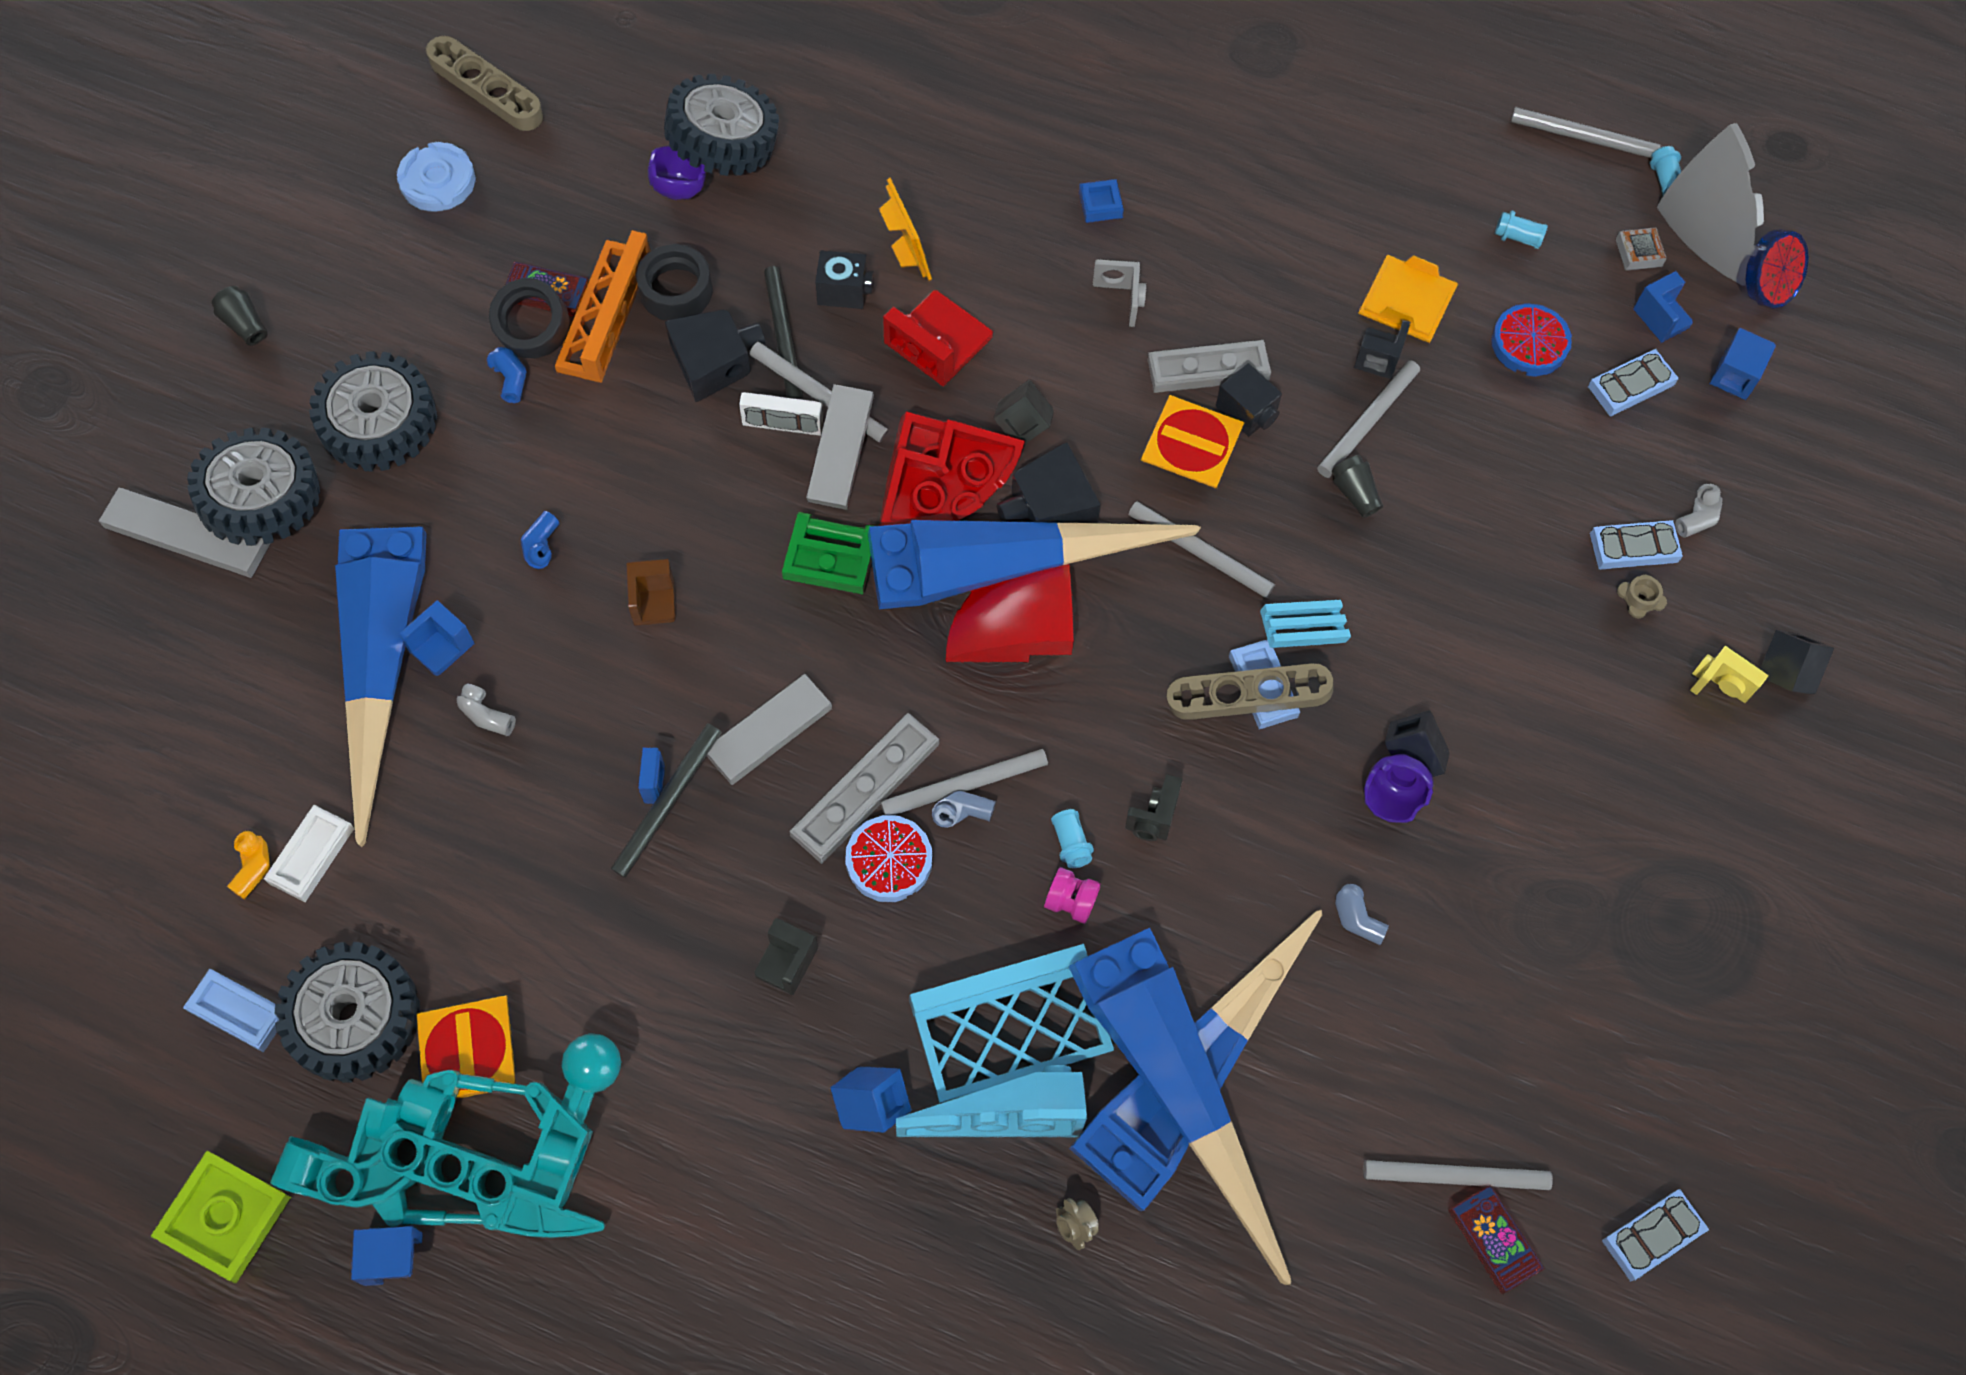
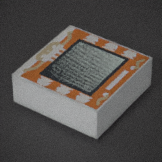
[1616,227,1666,271]

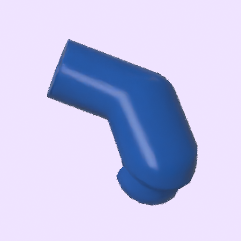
[521,511,560,569]

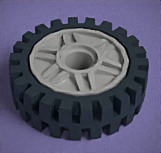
[664,74,779,176]
[309,351,437,472]
[187,428,320,546]
[274,942,420,1083]

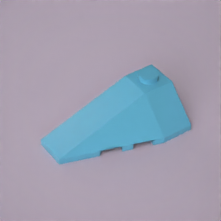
[896,1065,1086,1137]

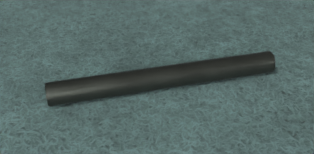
[764,266,803,400]
[611,723,722,878]

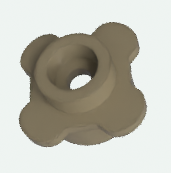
[1617,575,1667,619]
[1056,1198,1099,1250]

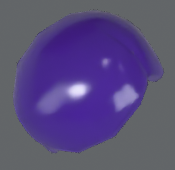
[648,146,705,200]
[1364,754,1434,823]

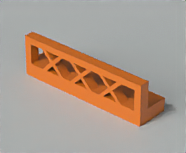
[555,230,650,383]

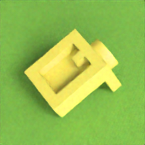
[1690,646,1769,703]

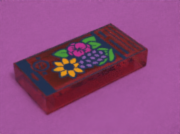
[505,261,589,317]
[1449,1185,1545,1294]

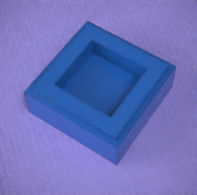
[1079,179,1124,223]
[638,748,665,804]

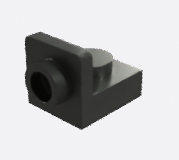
[1125,774,1183,841]

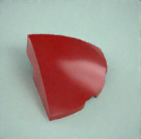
[879,411,1025,526]
[946,564,1074,662]

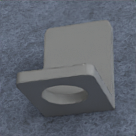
[1093,259,1146,327]

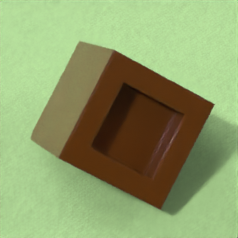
[627,559,676,626]

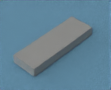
[1147,340,1271,393]
[807,384,874,510]
[707,674,832,785]

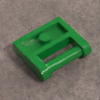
[782,512,872,594]

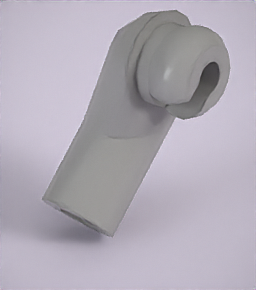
[1675,484,1722,538]
[457,684,516,736]

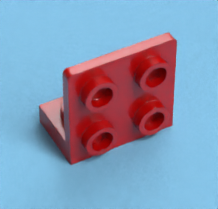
[883,290,993,387]

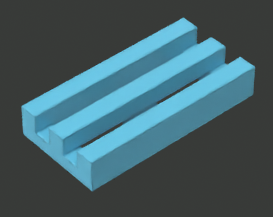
[1260,600,1351,648]

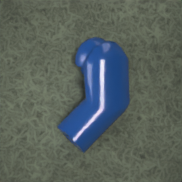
[487,347,527,403]

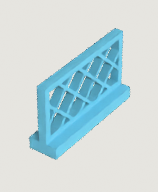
[909,944,1114,1103]

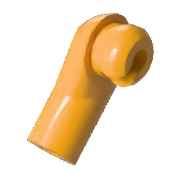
[227,831,270,900]

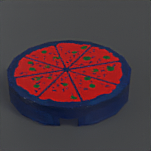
[1745,229,1809,309]

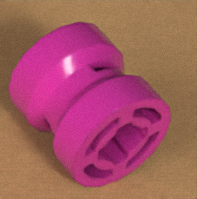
[1044,867,1101,924]

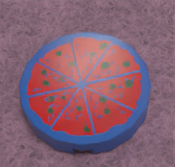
[1491,303,1572,377]

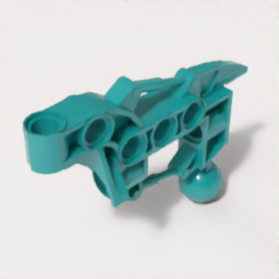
[270,1033,621,1238]

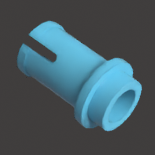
[1650,146,1682,196]
[1495,211,1547,249]
[1051,809,1094,868]

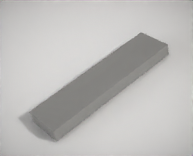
[99,487,271,578]
[789,713,939,864]

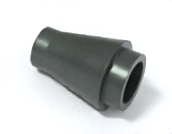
[211,286,267,346]
[1331,455,1384,518]

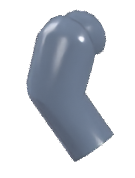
[932,791,996,827]
[1335,884,1389,945]

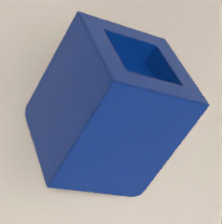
[1633,271,1693,343]
[1709,328,1776,400]
[400,600,475,676]
[830,1067,912,1133]
[351,1226,422,1286]

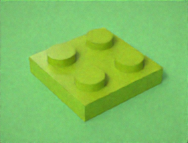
[151,1151,291,1284]

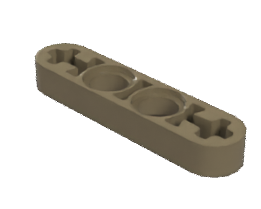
[426,36,544,131]
[1167,663,1334,720]

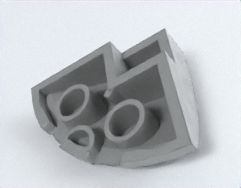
[1657,123,1764,286]

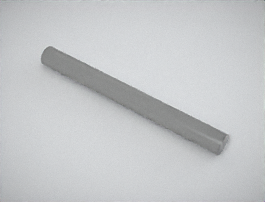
[1511,107,1661,158]
[750,342,889,443]
[1317,360,1420,478]
[1128,501,1275,599]
[880,749,1048,816]
[1363,1160,1552,1190]

